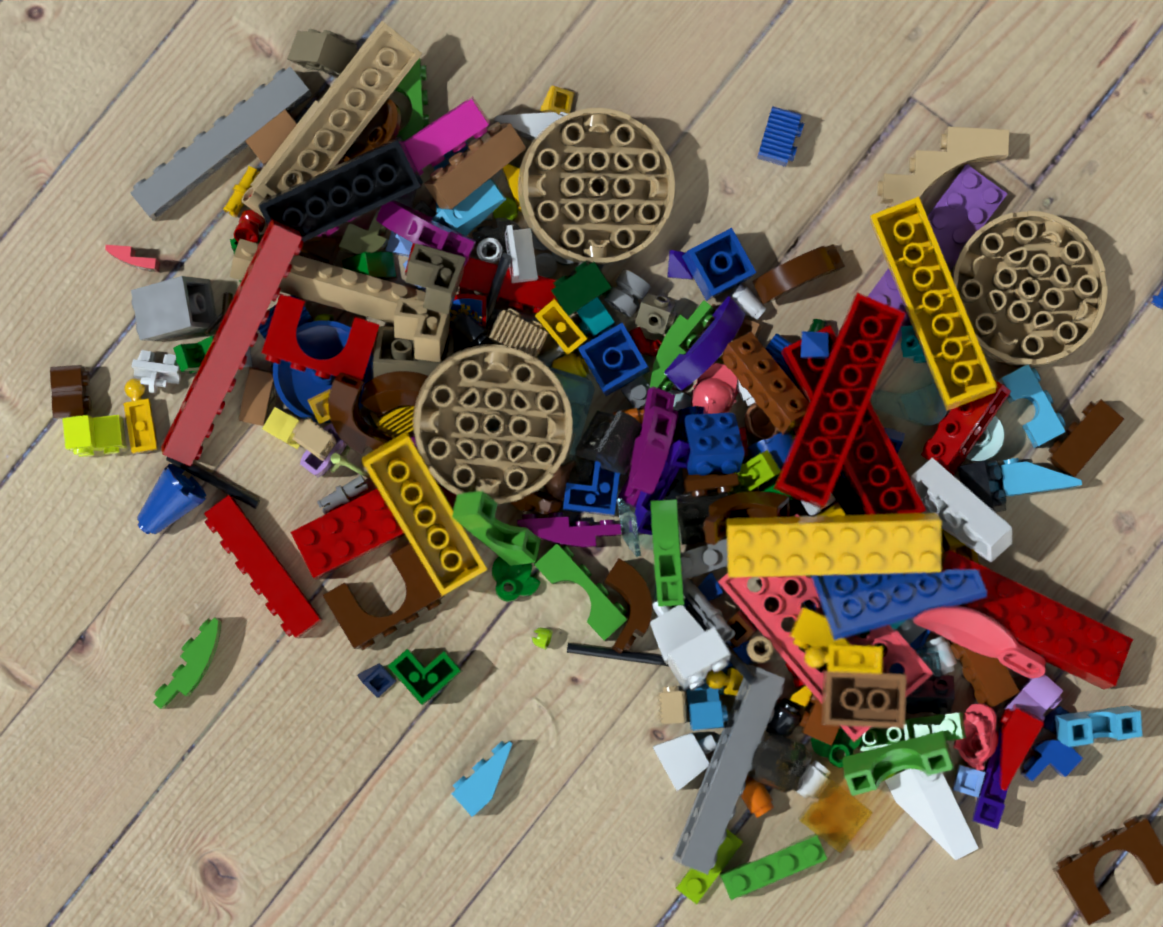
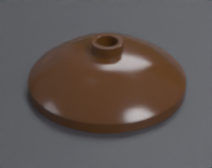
[342,98,401,161]

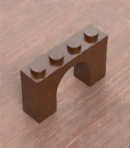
[322,543,445,651]
[1052,815,1163,926]

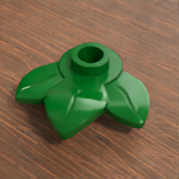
[492,556,541,602]
[811,726,862,767]

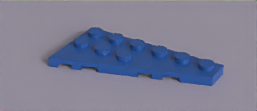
[810,570,987,640]

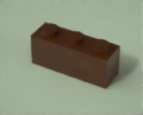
[1047,399,1124,477]

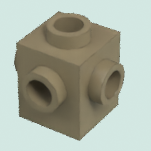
[635,293,677,335]

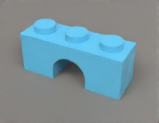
[998,365,1066,448]
[1055,706,1142,747]

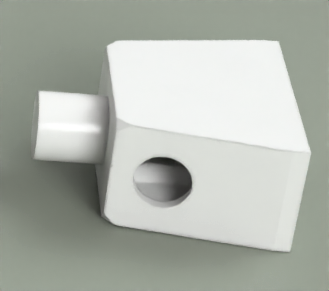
[650,601,705,665]
[653,733,717,791]

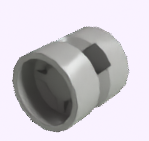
[604,269,651,317]

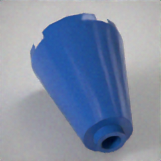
[137,463,207,534]

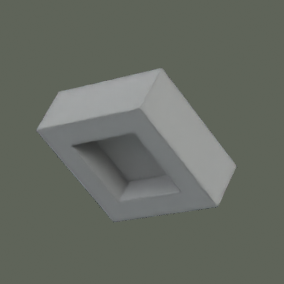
[621,376,650,410]

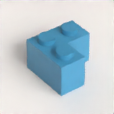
[686,679,728,730]

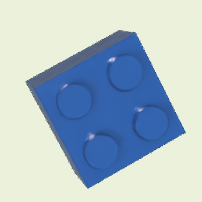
[682,228,757,301]
[578,322,650,396]

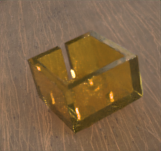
[798,778,873,854]

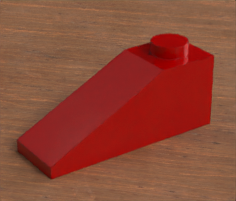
[999,704,1044,791]

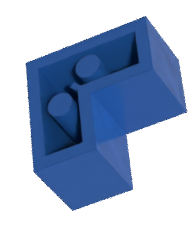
[563,460,621,517]

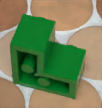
[388,649,462,705]

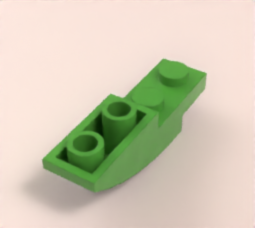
[650,300,716,392]
[651,499,684,607]
[153,617,222,709]
[860,712,966,751]

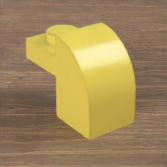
[262,407,300,450]

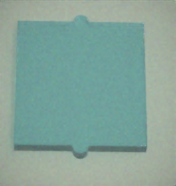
[617,498,641,557]

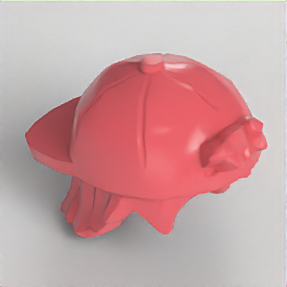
[691,363,739,414]
[953,703,999,770]

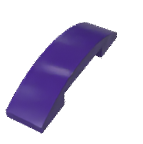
[664,296,745,390]
[633,440,691,535]
[972,723,1010,829]

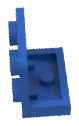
[684,413,744,475]

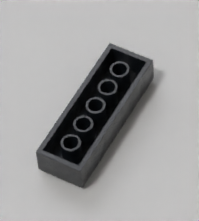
[258,136,423,242]

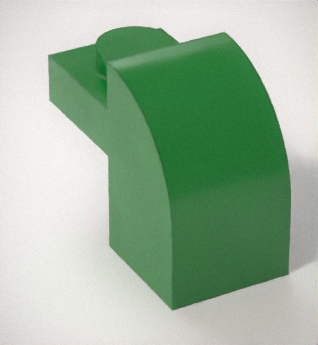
[173,335,215,374]

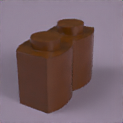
[50,365,92,419]

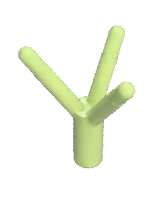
[330,445,370,478]

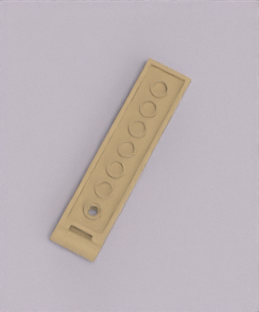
[242,21,423,218]

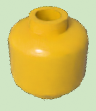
[551,353,589,390]

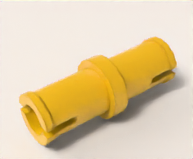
[223,166,260,218]

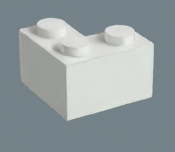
[668,627,730,691]

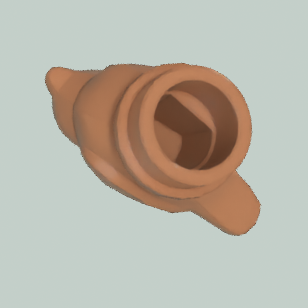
[544,460,577,501]

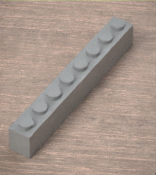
[131,67,312,221]
[672,665,785,874]

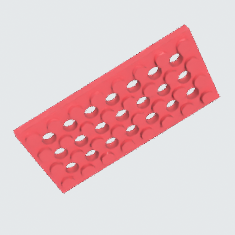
[717,514,934,742]

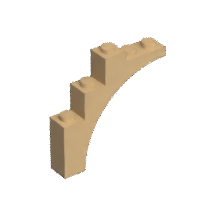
[876,127,1009,209]

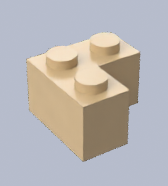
[394,298,450,362]

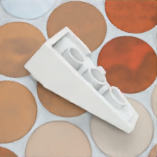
[885,769,979,860]

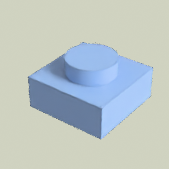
[952,765,985,797]

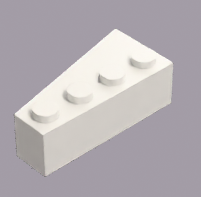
[911,458,1012,562]

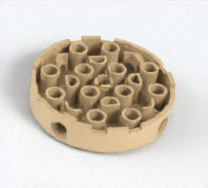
[518,108,675,265]
[951,211,1108,368]
[413,345,572,504]

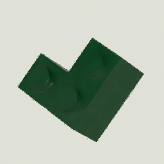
[551,261,612,316]

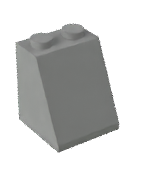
[131,276,219,341]

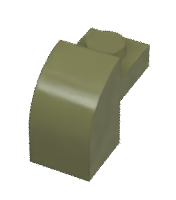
[339,208,388,256]

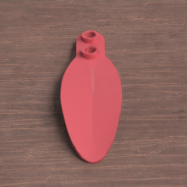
[914,607,1046,678]

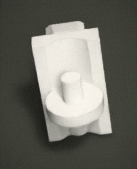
[132,350,181,393]

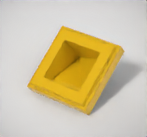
[540,85,574,115]
[790,686,812,707]

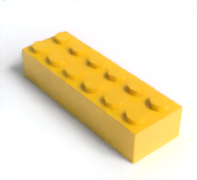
[362,432,487,596]

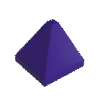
[667,250,693,280]

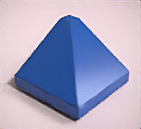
[800,331,828,359]

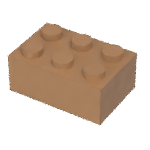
[821,670,906,728]

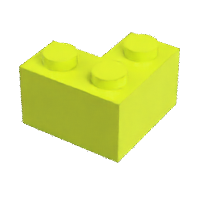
[62,415,126,457]

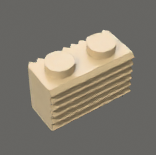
[487,309,549,358]
[293,419,337,461]
[658,686,687,724]

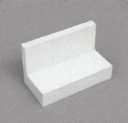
[505,225,538,283]

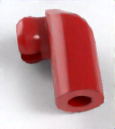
[629,327,662,357]

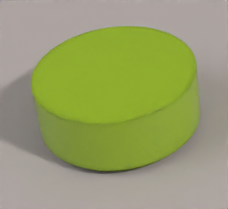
[493,197,518,223]

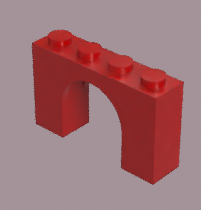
[262,294,379,381]

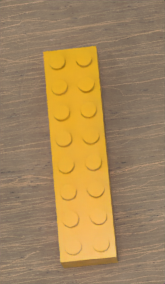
[870,196,997,411]
[726,513,941,577]

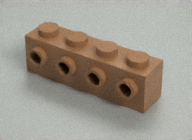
[424,122,527,210]

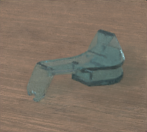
[869,381,947,427]

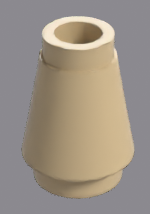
[747,636,774,663]

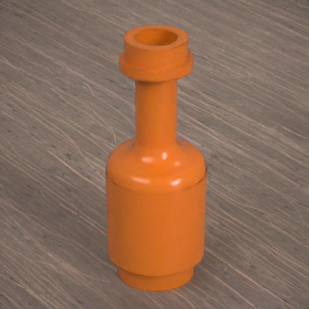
[740,774,774,818]

